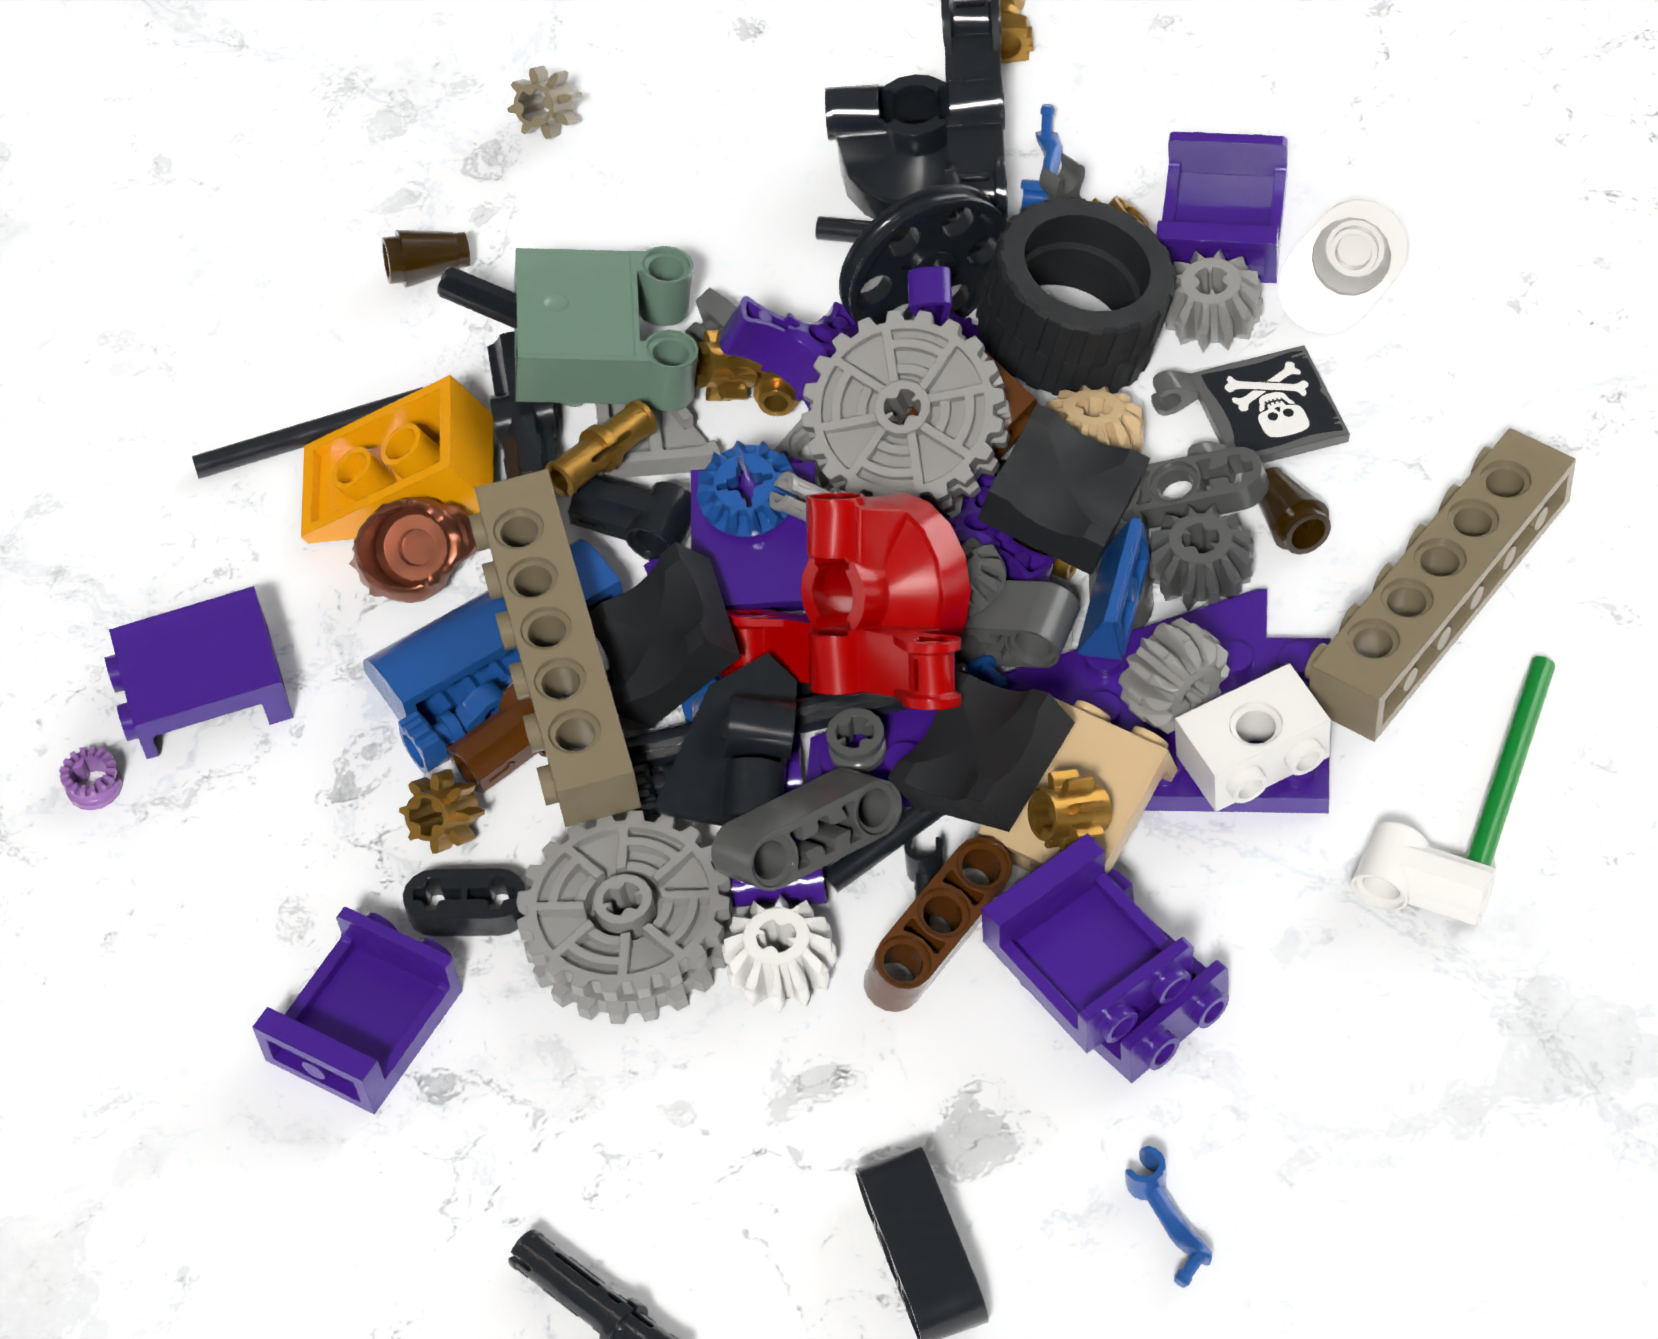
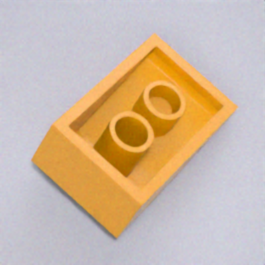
[301,375,493,544]

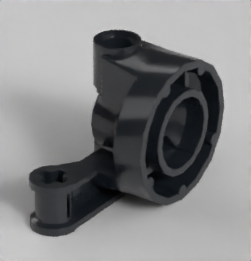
[825,0,1008,225]

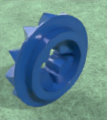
[696,440,795,537]

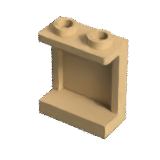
[978,697,1178,873]

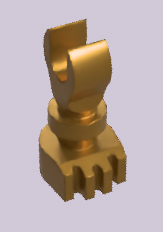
[1000,0,1033,63]

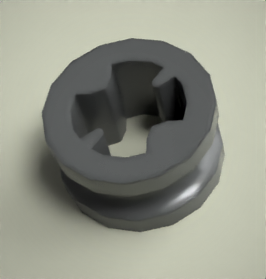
[826,708,887,773]

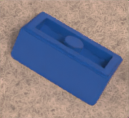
[1077,518,1151,660]

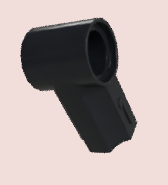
[568,475,691,561]

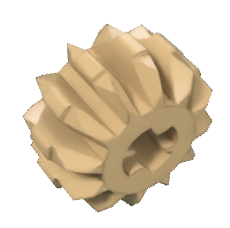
[1045,385,1144,453]

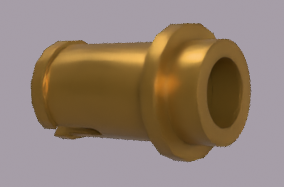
[753,372,800,416]

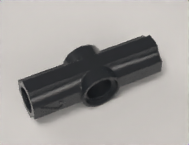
[487,331,560,493]

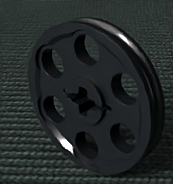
[839,184,1007,326]

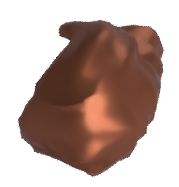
[349,497,476,603]

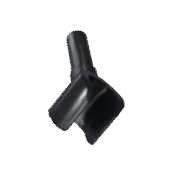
[904,837,945,928]

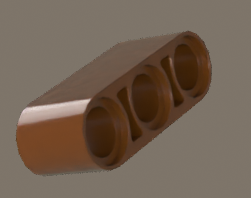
[863,837,1012,1012]

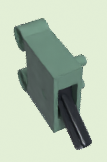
[437,246,699,412]

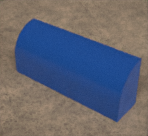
[363,539,623,726]

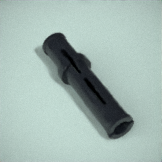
[508,1229,678,1339]

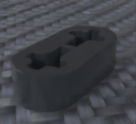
[402,868,526,937]

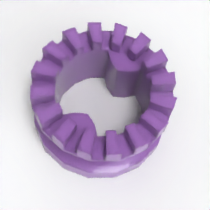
[59,746,123,810]

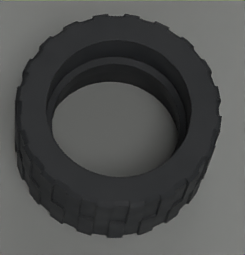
[976,197,1176,396]

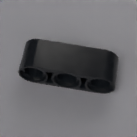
[855,1146,989,1339]

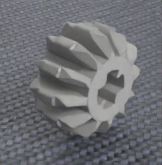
[1164,249,1263,352]
[1118,617,1230,734]

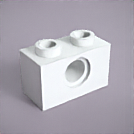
[1175,663,1331,812]

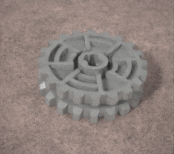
[801,310,1011,514]
[516,810,736,1024]

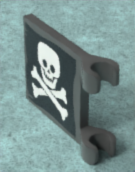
[1151,345,1350,486]

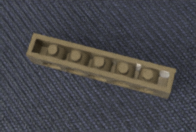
[1304,428,1576,742]
[468,469,641,828]

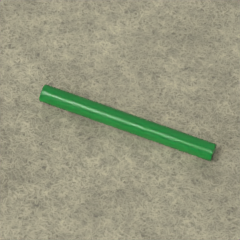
[1465,656,1556,866]

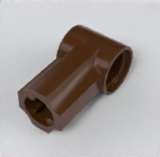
[447,684,563,793]

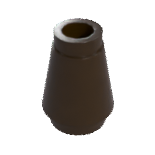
[382,230,470,288]
[1258,467,1331,555]

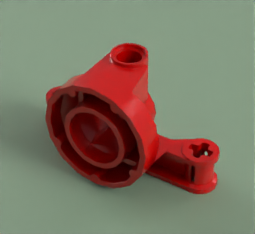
[720,492,971,710]

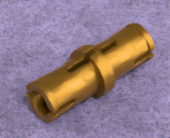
[545,400,657,497]

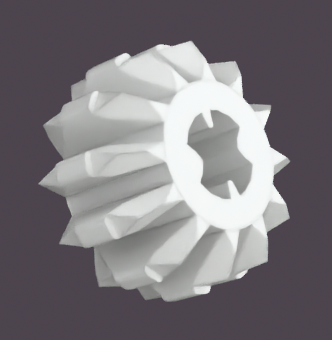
[722,894,837,1013]

